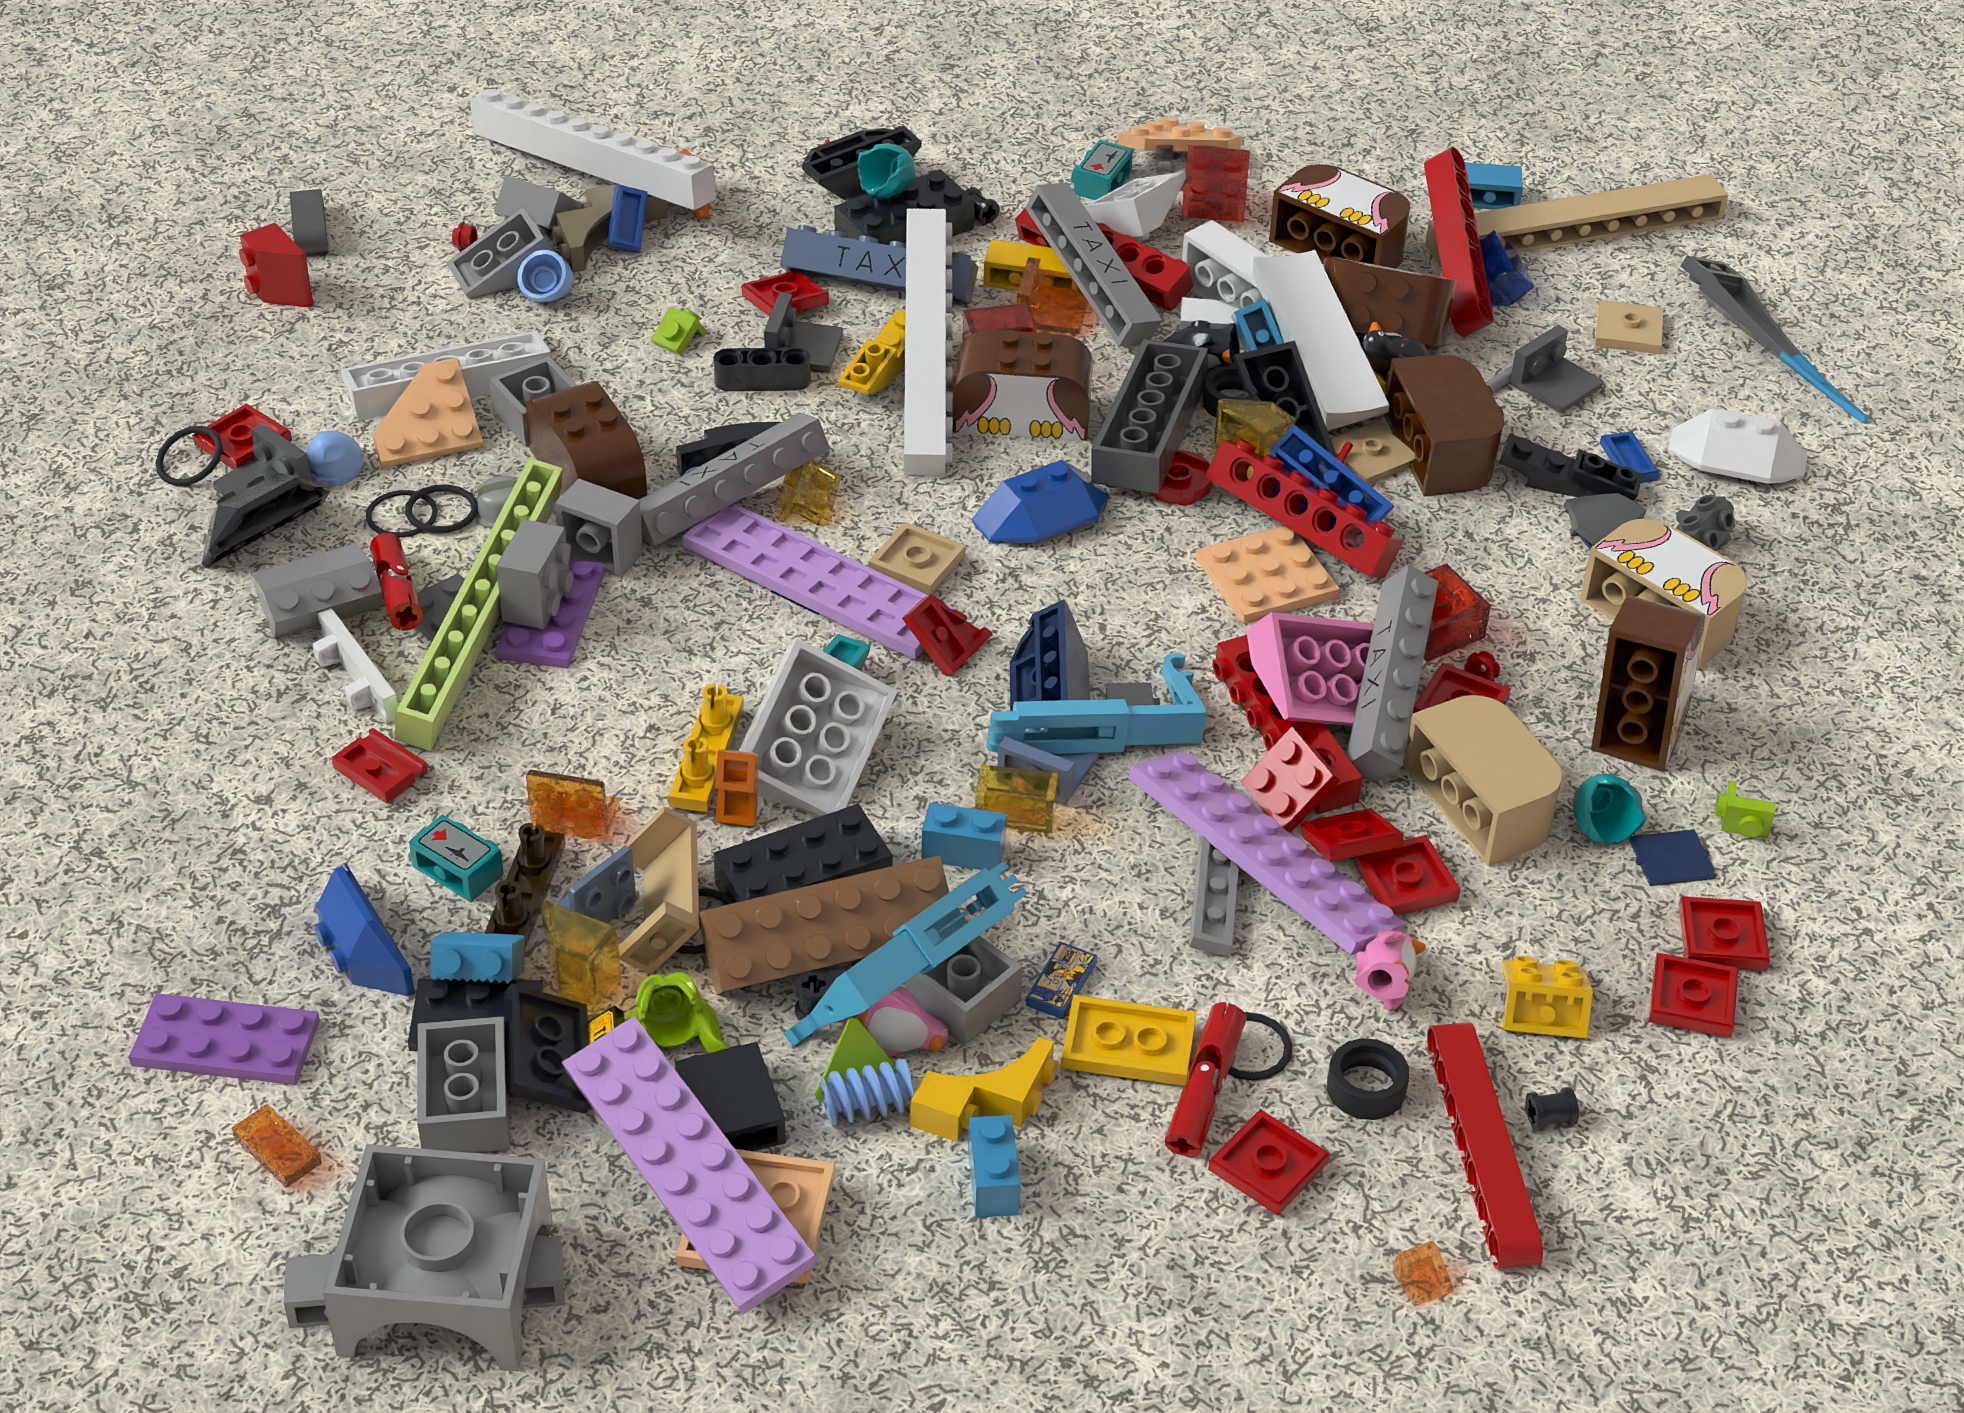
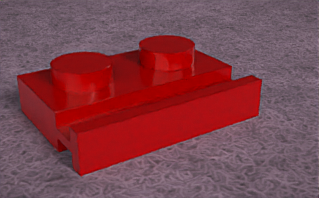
[331,728,428,803]

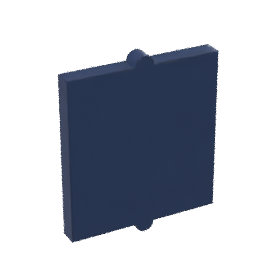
[1629,829,1716,886]

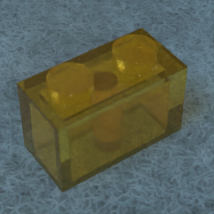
[975,764,1059,834]

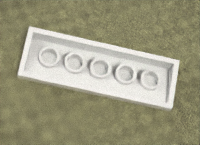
[1253,250,1389,431]
[341,330,552,420]

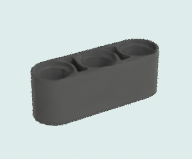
[289,189,329,255]

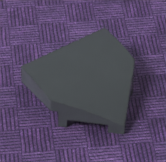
[1564,493,1647,545]

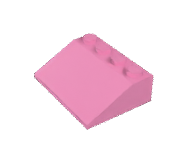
[1246,612,1410,730]

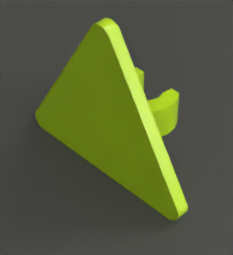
[815,1016,896,1102]

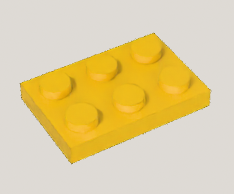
[1061,995,1196,1086]

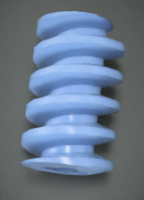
[821,1059,914,1127]

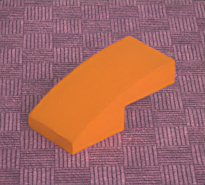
[715,749,758,826]

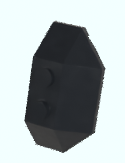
[802,126,922,200]
[201,473,330,568]

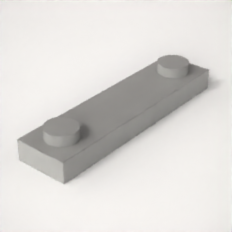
[1189,835,1239,957]

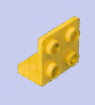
[1502,956,1593,1038]

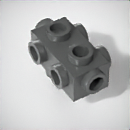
[1676,494,1736,551]

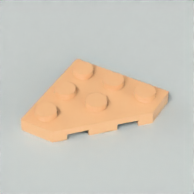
[1118,116,1242,153]
[373,357,483,468]

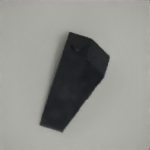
[1233,340,1337,458]

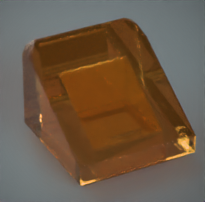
[1392,1241,1454,1307]

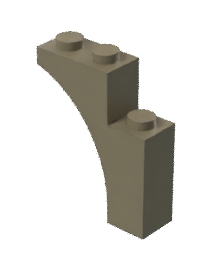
[552,184,668,273]

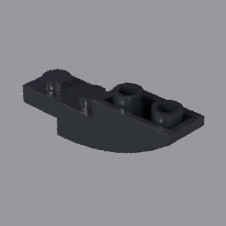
[676,422,781,476]
[1499,433,1643,500]

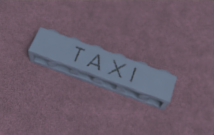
[780,225,979,304]

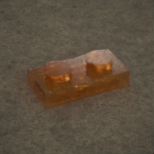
[232,1104,322,1188]

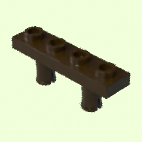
[484,823,566,949]

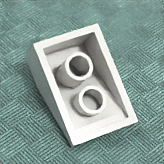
[1084,171,1186,241]

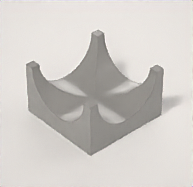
[323,1144,553,1372]

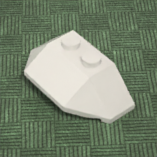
[1668,408,1808,484]

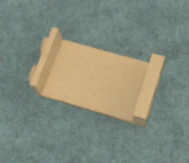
[617,806,699,973]

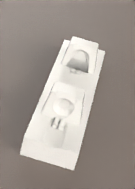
[313,608,398,725]

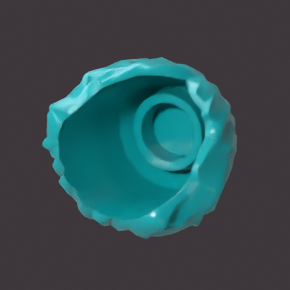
[857,143,915,199]
[1573,773,1647,845]

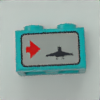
[1071,140,1133,200]
[409,814,504,902]

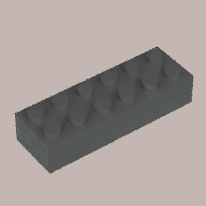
[1091,339,1208,493]

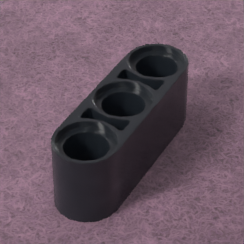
[713,347,811,391]

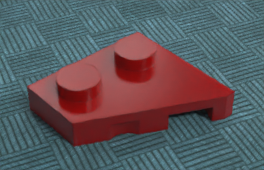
[902,594,993,676]

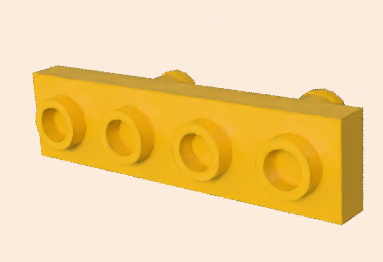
[669,684,744,813]

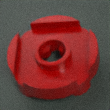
[1149,450,1213,506]

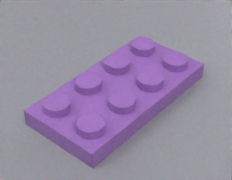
[495,559,605,668]
[129,993,320,1085]

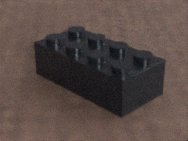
[834,169,975,245]
[713,803,893,903]

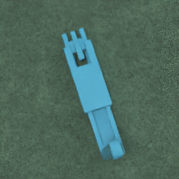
[986,653,1207,754]
[784,861,1028,1046]

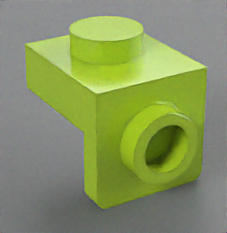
[651,306,707,355]
[1715,780,1775,838]

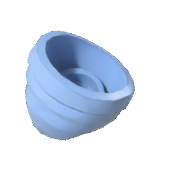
[517,250,574,302]
[306,431,365,488]

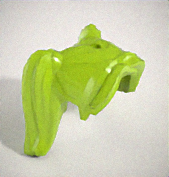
[625,972,730,1053]

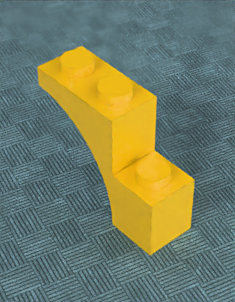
[910,1036,1058,1142]

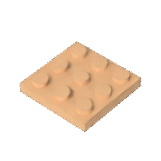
[1195,526,1340,624]
[676,1149,836,1284]

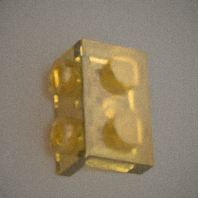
[777,459,842,527]

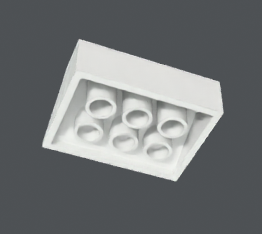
[739,638,898,816]

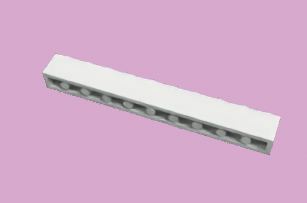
[470,89,716,210]
[904,209,952,476]

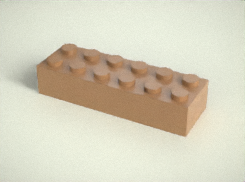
[699,855,949,994]

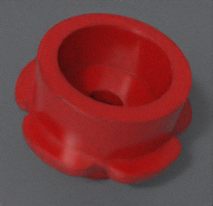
[452,222,478,252]
[1464,651,1500,682]

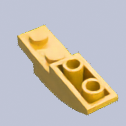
[838,309,906,395]

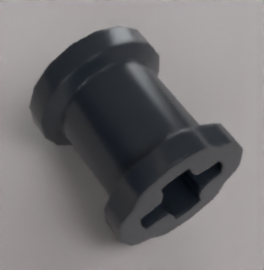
[966,187,1000,226]
[1525,1087,1579,1131]

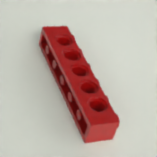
[1015,207,1193,312]
[1204,438,1404,578]
[1212,635,1363,815]

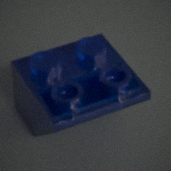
[1480,230,1535,307]

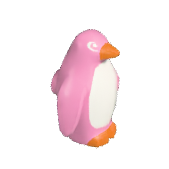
[1354,929,1426,1010]
[842,985,949,1057]

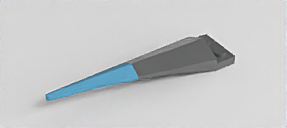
[1680,255,1869,424]

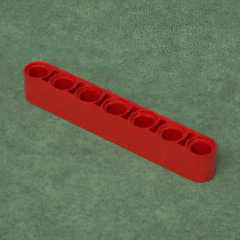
[1424,147,1494,338]
[1427,1022,1543,1269]

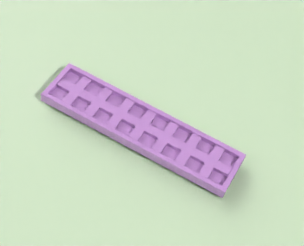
[682,503,957,660]
[1128,751,1406,955]
[562,1016,818,1315]

